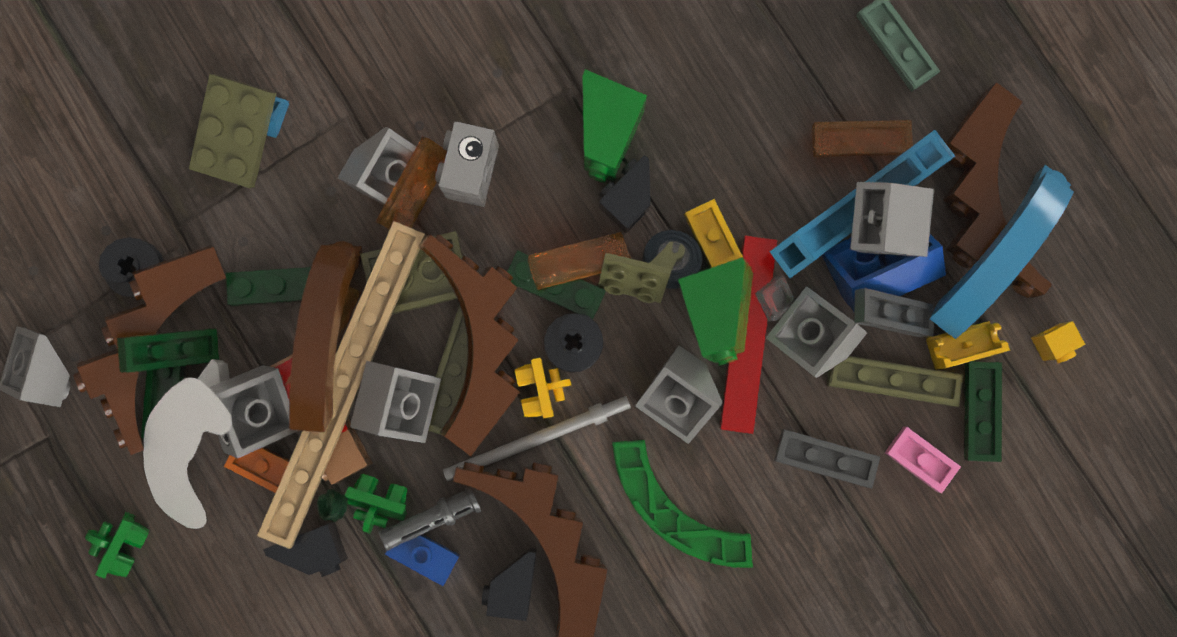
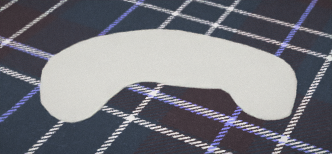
[143,377,232,529]

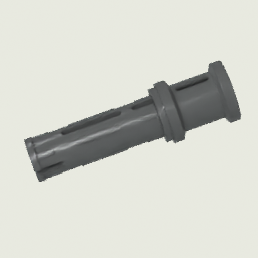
[379,486,481,551]

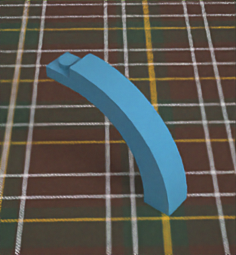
[770,130,955,278]
[930,165,1074,339]

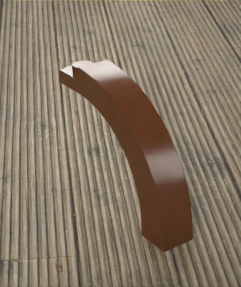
[289,241,362,433]

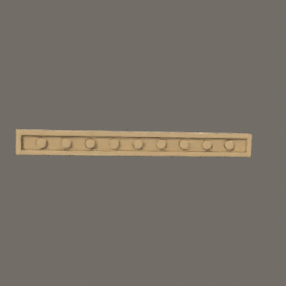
[257,221,425,549]

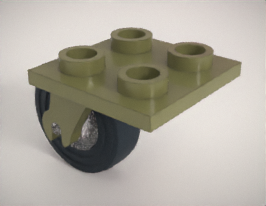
[598,230,702,303]

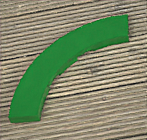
[612,440,753,568]

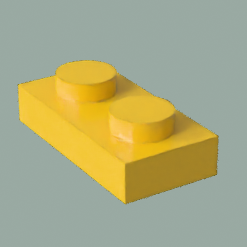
[684,199,743,268]

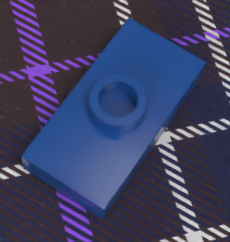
[385,535,460,586]

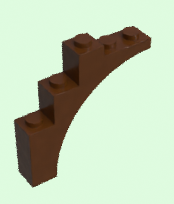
[943,82,1052,298]
[418,234,520,456]
[73,245,226,455]
[453,462,608,637]

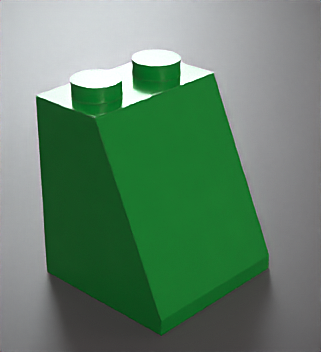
[583,69,647,183]
[678,257,753,365]

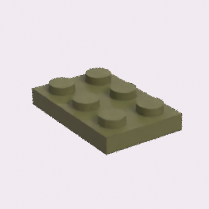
[189,74,277,188]
[360,231,463,315]

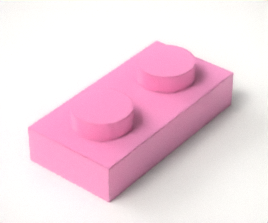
[885,427,961,493]

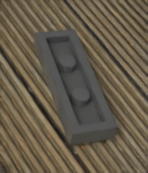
[854,288,933,338]
[774,429,880,489]

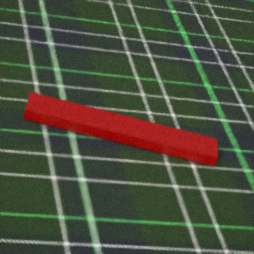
[719,236,777,434]

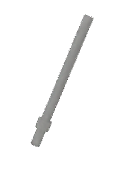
[443,396,631,481]

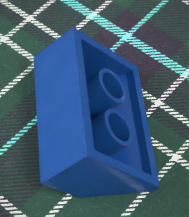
[822,234,946,313]

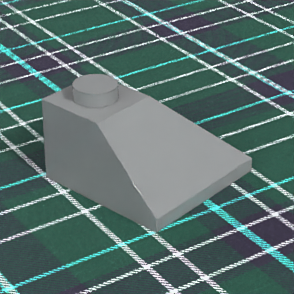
[338,127,436,216]
[766,286,867,378]
[0,326,70,407]
[635,345,722,444]

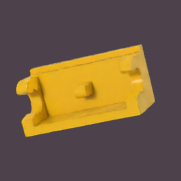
[925,321,1010,370]

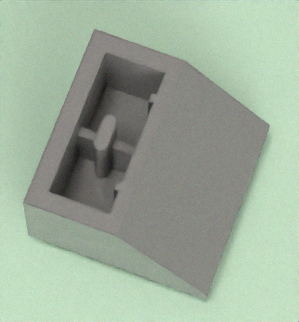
[851,182,934,257]

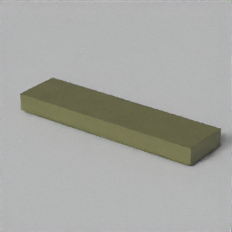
[428,305,468,435]
[827,356,963,407]

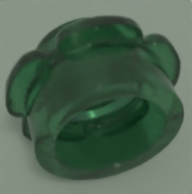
[317,489,347,522]

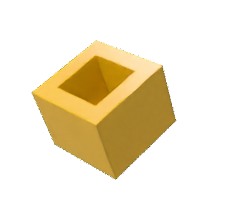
[1031,321,1085,363]

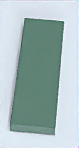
[856,0,940,92]

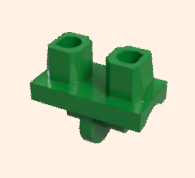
[345,474,408,534]
[85,512,149,579]

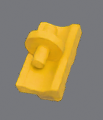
[515,358,572,419]

